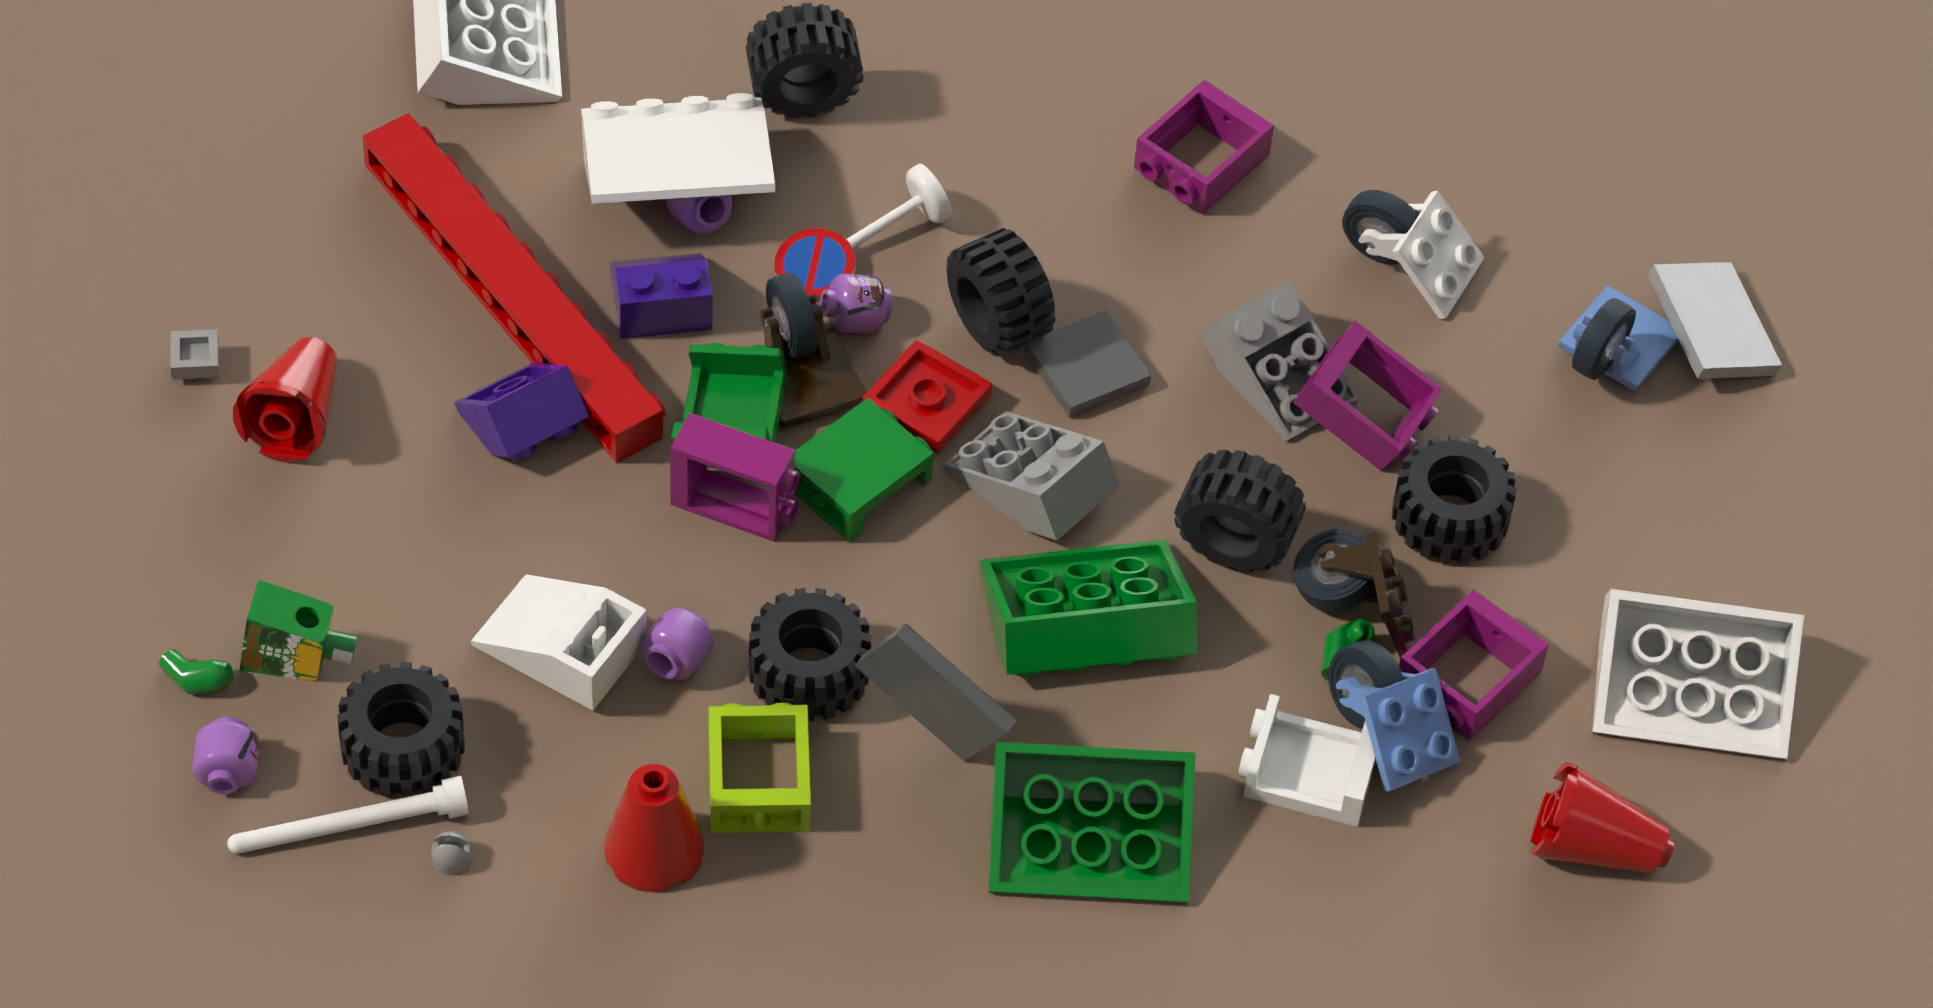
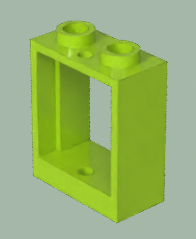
[708,703,811,833]

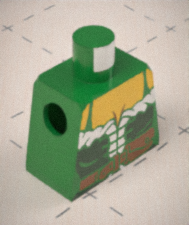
[239,580,358,681]

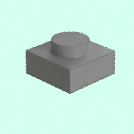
[170,329,219,379]

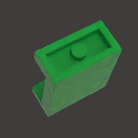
[671,343,788,443]
[794,398,934,543]

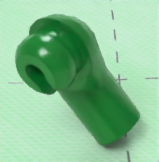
[1321,619,1375,680]
[159,649,234,695]

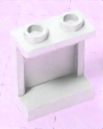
[1238,694,1376,827]

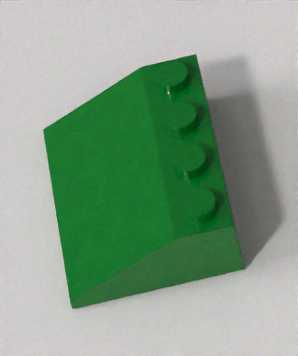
[979,539,1198,677]
[989,742,1196,903]

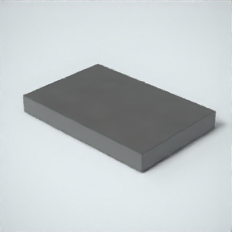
[855,624,1016,762]

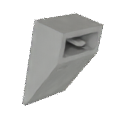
[1197,279,1360,442]
[943,411,1120,541]

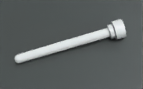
[227,776,469,854]

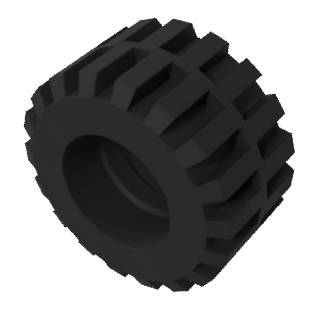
[746,3,864,118]
[946,228,1056,356]
[1392,436,1517,564]
[1174,450,1306,572]
[748,588,871,721]
[337,662,465,798]

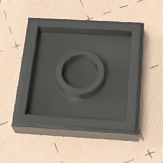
[1024,310,1151,418]

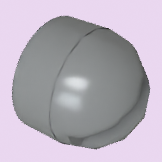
[431,830,472,875]

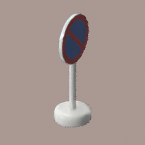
[775,163,953,300]

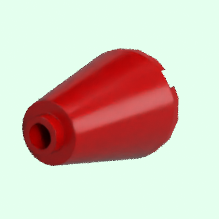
[233,337,337,462]
[1530,762,1675,874]
[604,764,704,893]

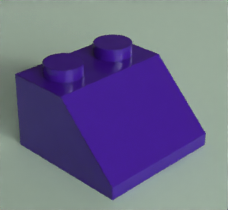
[610,253,713,339]
[454,362,589,461]

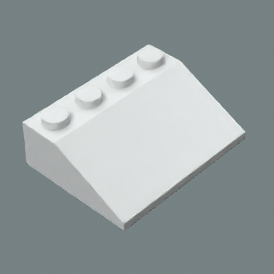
[413,0,562,105]
[581,93,775,204]
[1592,589,1804,760]

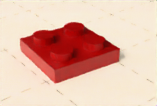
[862,339,992,454]

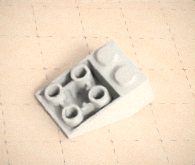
[471,574,647,711]

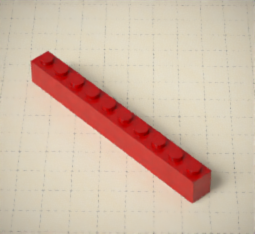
[362,113,666,463]

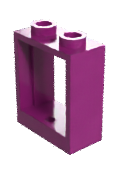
[1134,79,1274,214]
[1293,320,1443,471]
[670,413,800,542]
[1399,589,1549,741]

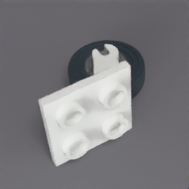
[1342,190,1485,319]

